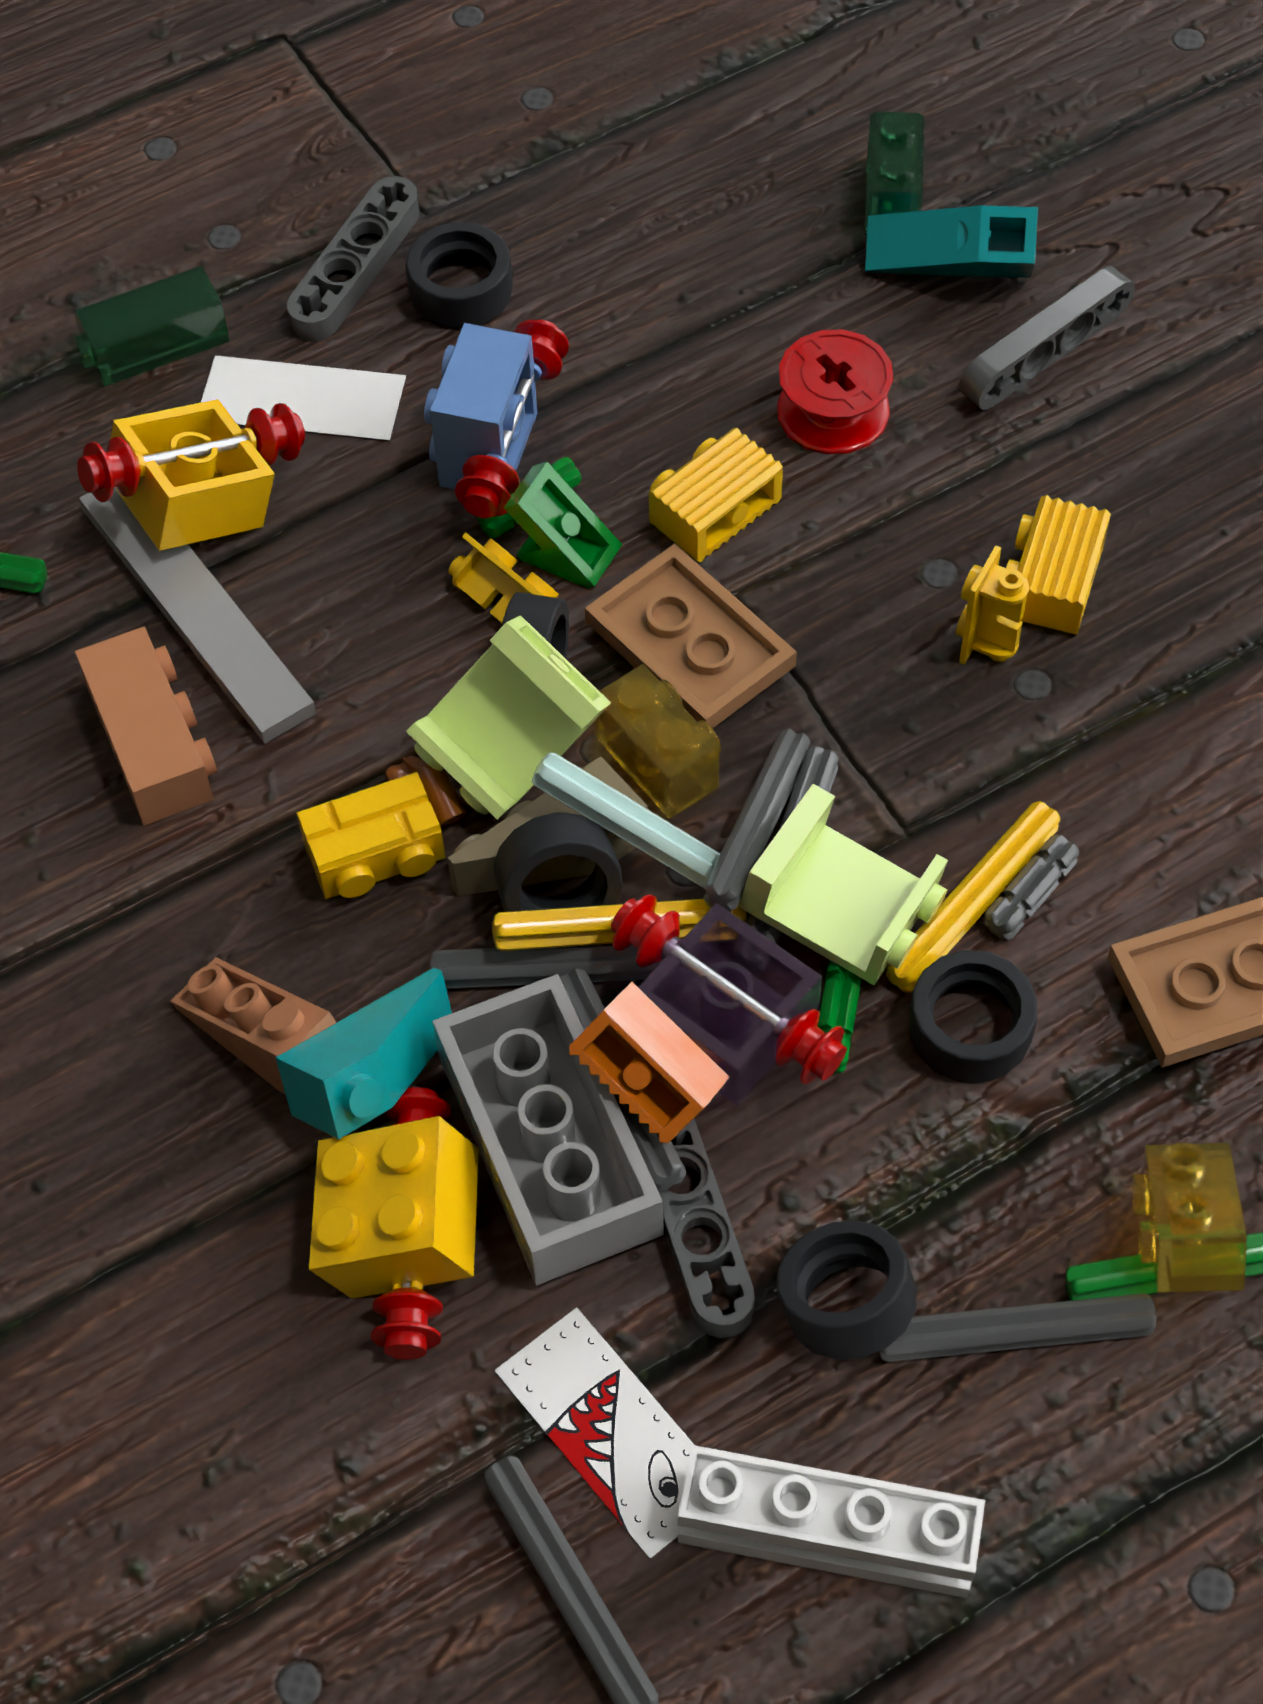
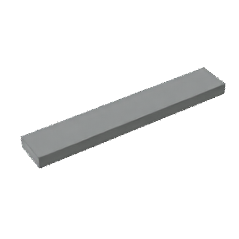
[79,488,316,744]

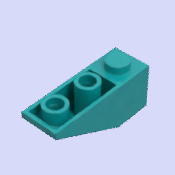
[865,205,1038,278]

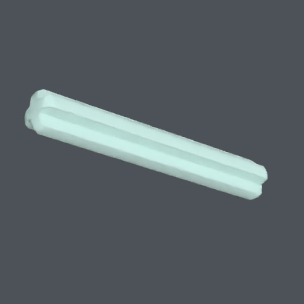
[532,752,720,889]

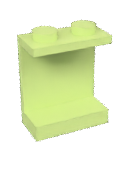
[406,615,611,820]
[739,784,948,985]

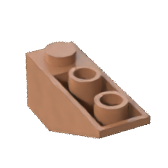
[170,957,336,1095]

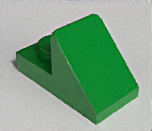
[504,461,623,588]

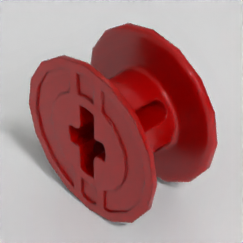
[777,329,894,454]

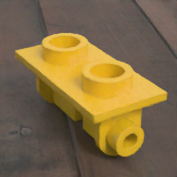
[448,532,559,623]
[956,546,1029,665]

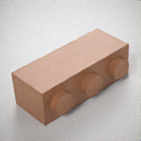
[75,626,218,826]

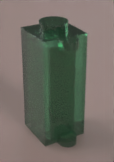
[73,265,230,386]

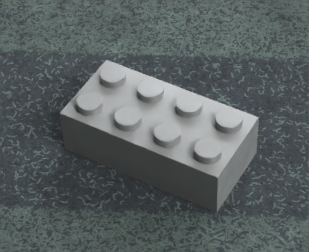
[432,974,664,1286]

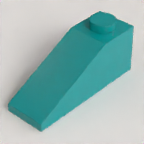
[275,968,452,1139]

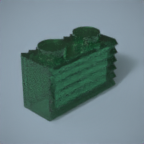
[864,111,925,236]

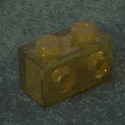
[594,664,721,819]
[1132,1143,1247,1292]

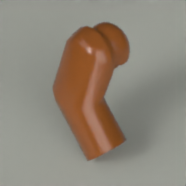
[384,756,467,828]

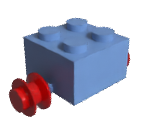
[424,320,569,518]

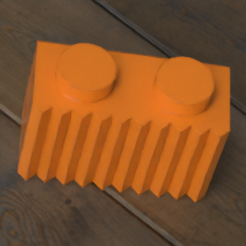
[569,982,730,1143]

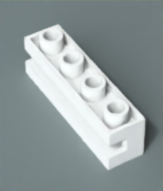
[678,1445,985,1598]

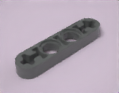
[287,176,420,342]
[959,266,1135,410]
[658,1119,755,1338]

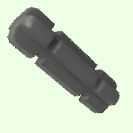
[983,834,1079,941]

